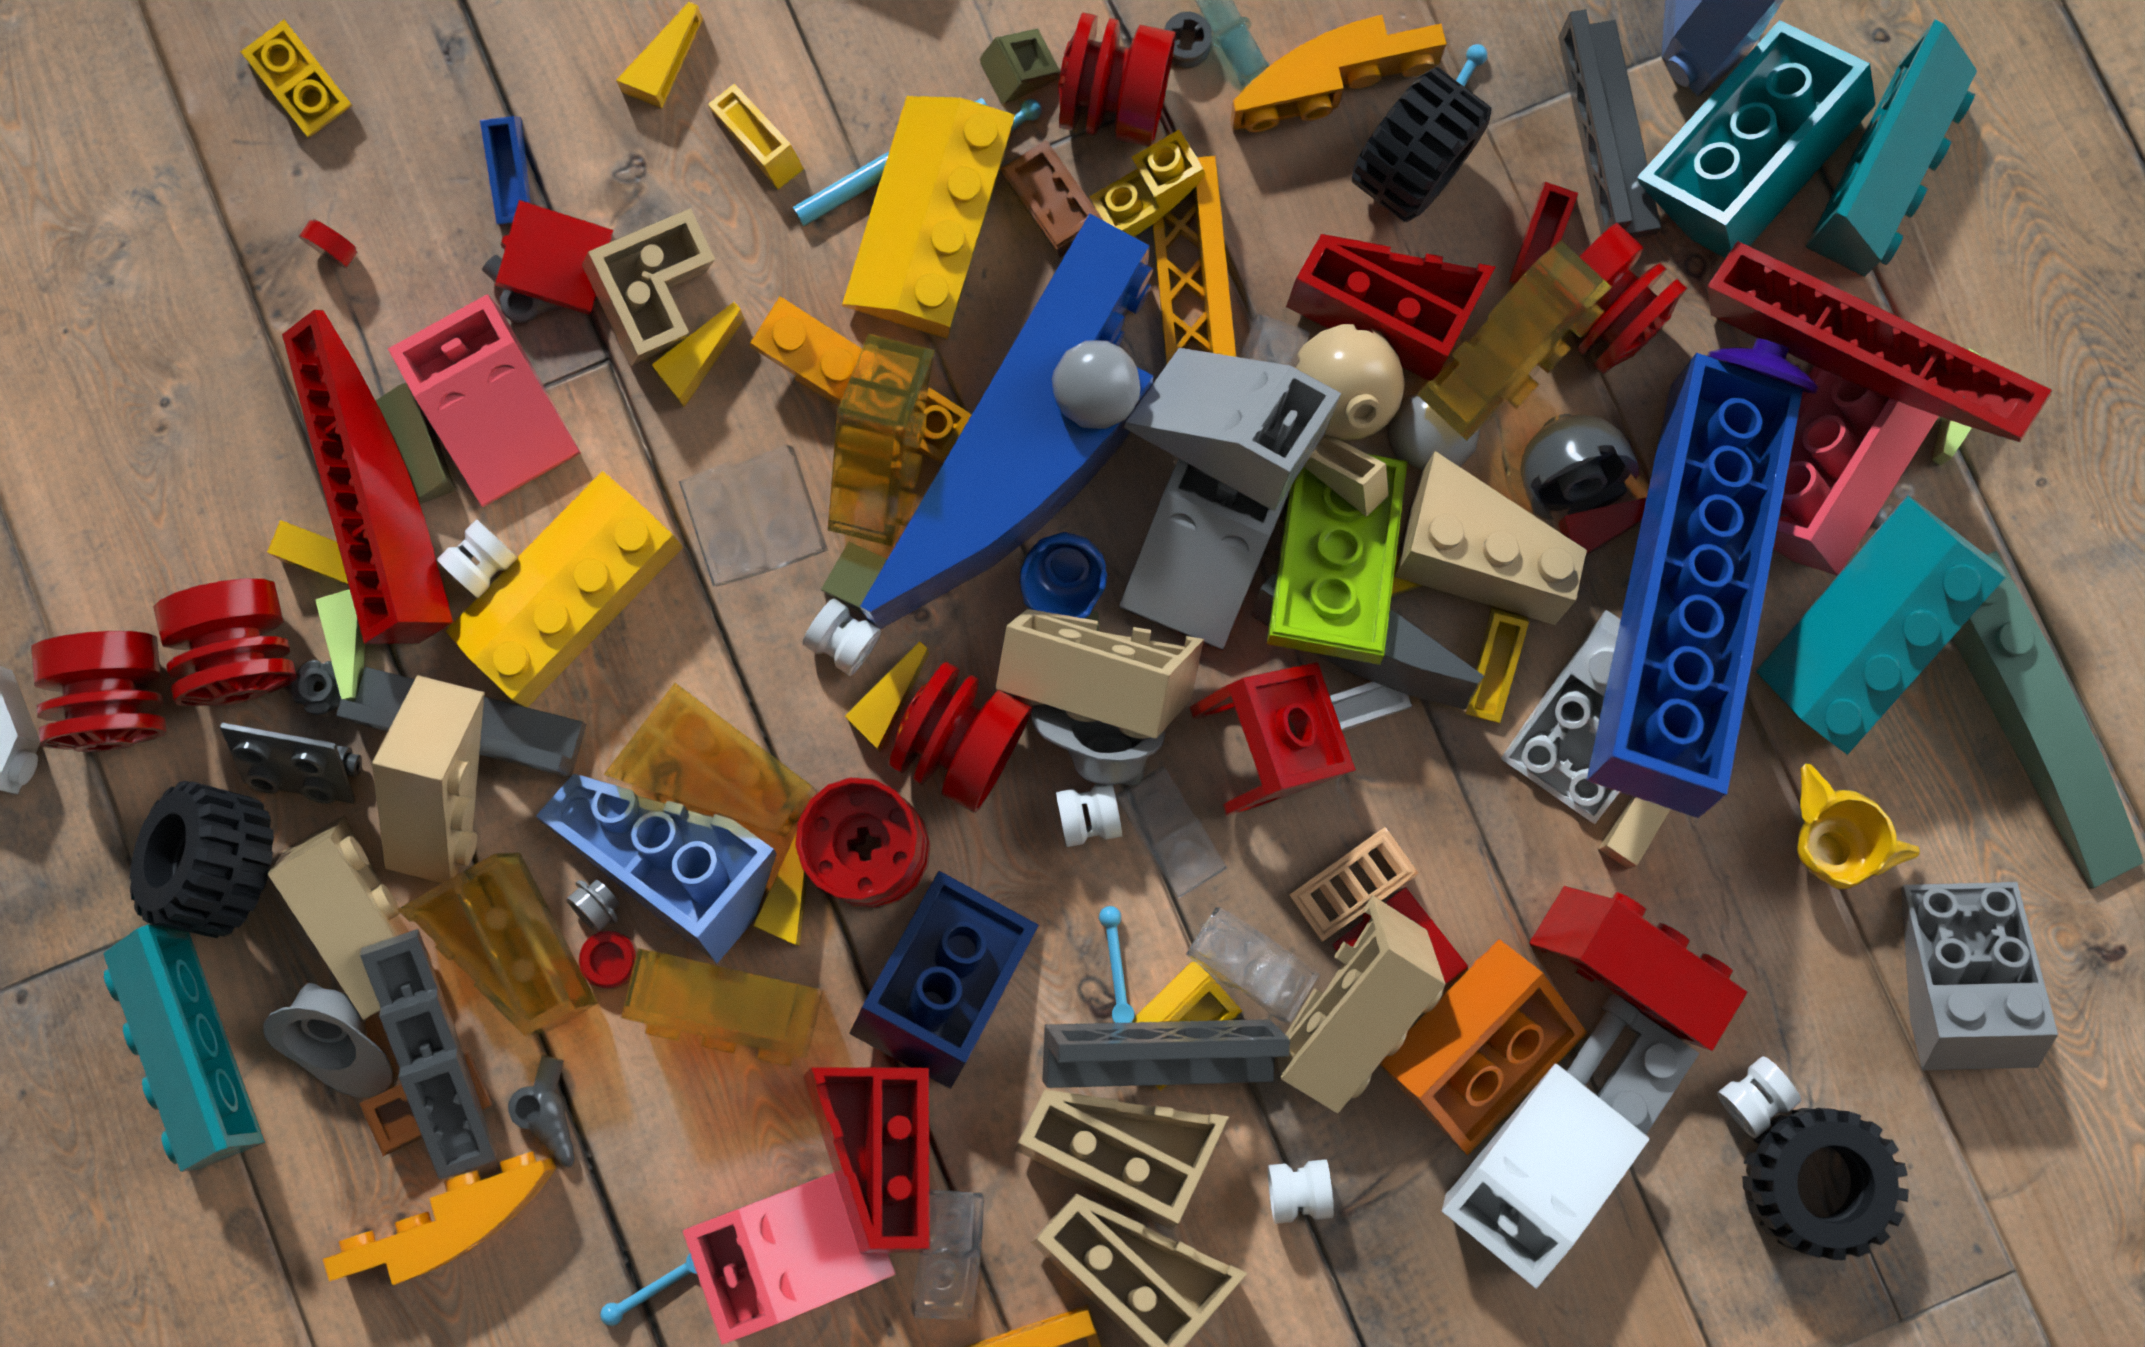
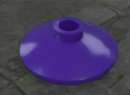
[1707,338,1818,394]

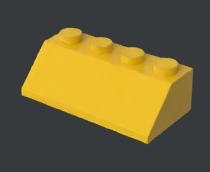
[842,96,1015,339]
[445,471,684,708]

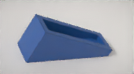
[480,116,531,225]

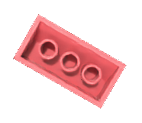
[1773,366,1939,576]

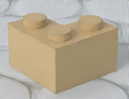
[582,208,715,366]

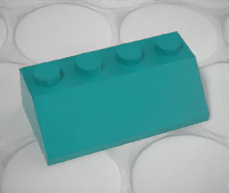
[1805,19,1977,277]
[1637,20,1876,259]
[1756,495,2006,755]
[103,924,265,1172]

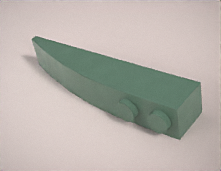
[1952,551,2145,889]

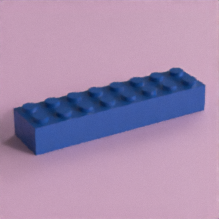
[1586,353,1803,818]

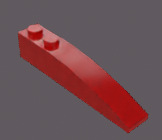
[1707,241,2052,442]
[282,309,453,644]

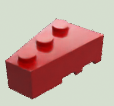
[1286,234,1496,383]
[1529,886,1748,1051]
[803,1067,930,1253]

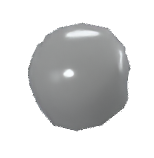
[1052,340,1140,429]
[1387,388,1480,470]

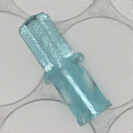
[1195,0,1270,86]

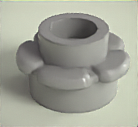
[566,880,620,932]

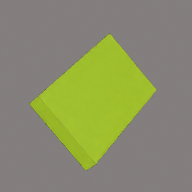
[1267,454,1408,665]

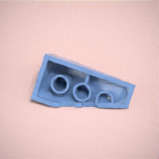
[1662,0,1784,96]
[536,774,777,963]

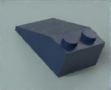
[849,871,1039,1089]

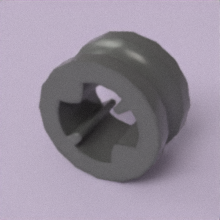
[1164,11,1212,68]

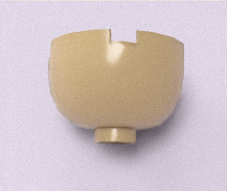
[1296,324,1405,440]

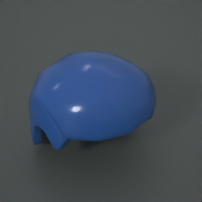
[1019,532,1108,619]

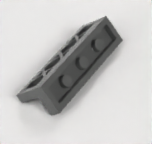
[1558,9,1661,238]
[336,667,587,778]
[1042,1019,1290,1088]

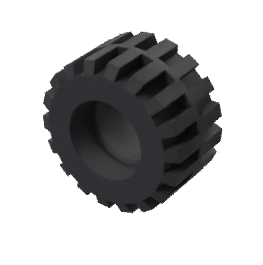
[1351,67,1492,222]
[130,781,274,938]
[1742,1107,1909,1260]

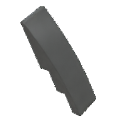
[1251,573,1484,710]
[360,929,496,1180]

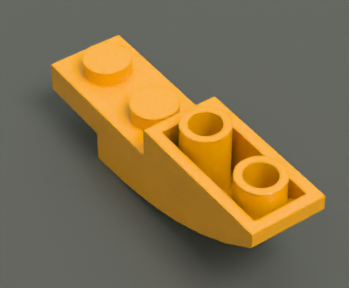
[1230,14,1447,132]
[749,296,972,463]
[323,1151,557,1286]

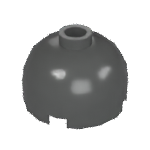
[1520,414,1639,520]

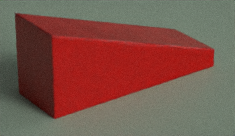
[1509,182,1579,293]
[1558,497,1647,556]

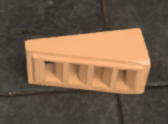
[1288,827,1418,942]

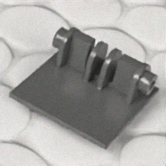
[220,723,362,804]

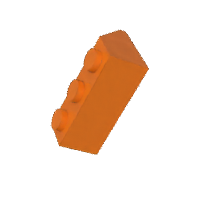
[1380,939,1587,1156]

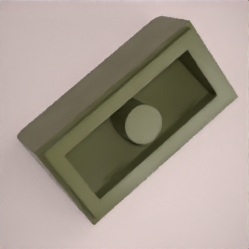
[376,382,456,504]

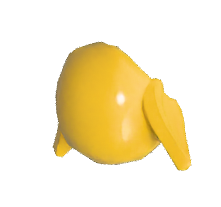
[1797,764,1920,890]

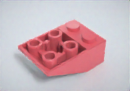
[388,294,581,507]
[682,1172,896,1345]

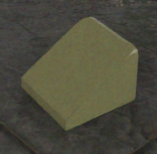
[980,28,1060,104]
[821,542,887,614]

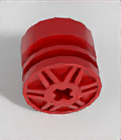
[1057,12,1176,147]
[1534,222,1687,375]
[153,578,297,707]
[31,631,166,752]
[888,661,1032,813]
[795,777,931,909]

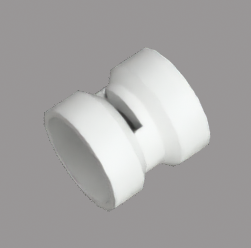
[437,519,518,598]
[802,598,881,676]
[1056,784,1123,847]
[1717,1056,1802,1138]
[1268,1159,1334,1224]

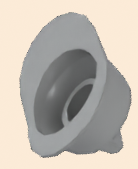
[1030,704,1166,786]
[263,983,393,1098]

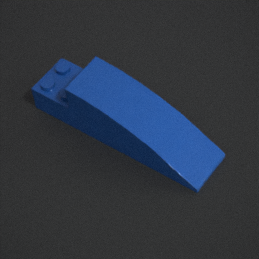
[860,213,1153,630]

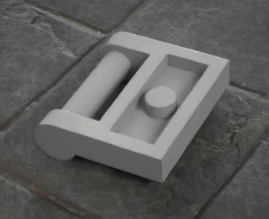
[1567,994,1699,1135]

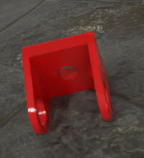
[1189,662,1356,816]

